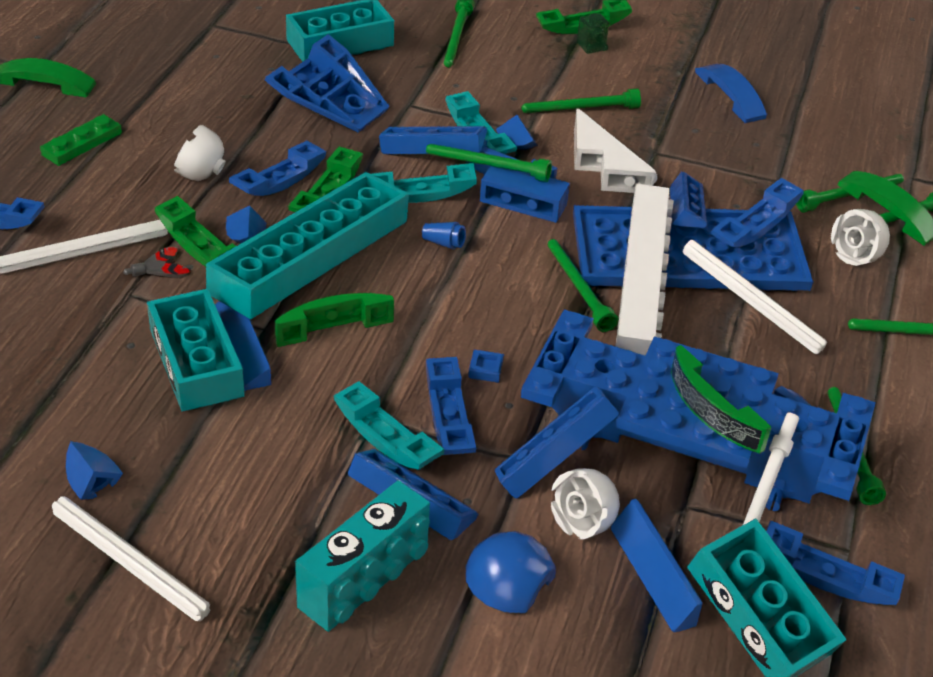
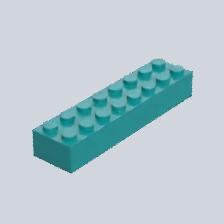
[206,172,409,319]

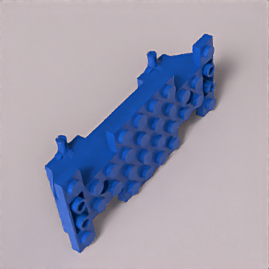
[520,309,876,511]

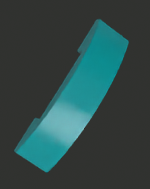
[445,91,517,154]
[371,163,477,203]
[334,381,444,469]

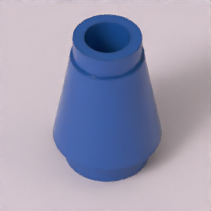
[422,222,466,250]

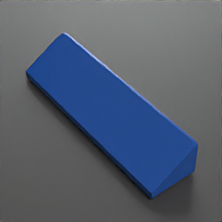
[379,126,487,154]
[670,171,707,228]
[215,301,271,391]
[494,386,619,498]
[348,449,479,540]
[611,499,703,632]

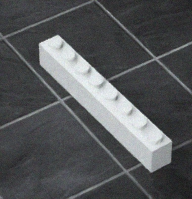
[615,183,674,355]

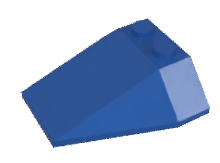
[265,34,389,132]

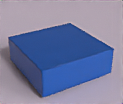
[468,350,504,383]

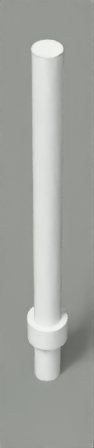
[743,413,800,525]

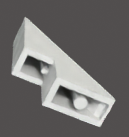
[574,109,657,193]

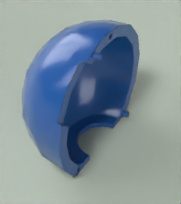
[465,531,556,613]

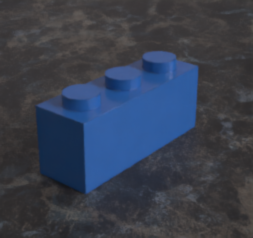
[480,166,570,223]

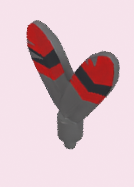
[124,247,190,278]

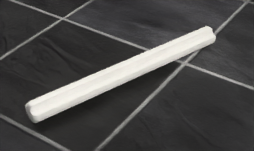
[0,220,168,274]
[683,240,827,354]
[52,496,210,622]

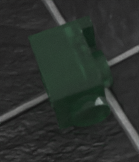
[577,13,609,54]

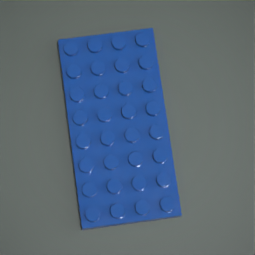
[573,205,813,291]

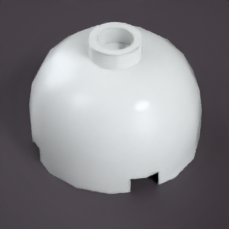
[174,125,226,181]
[831,209,890,266]
[551,468,620,539]

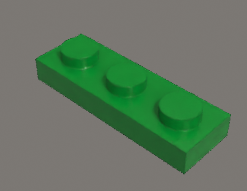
[40,114,122,166]

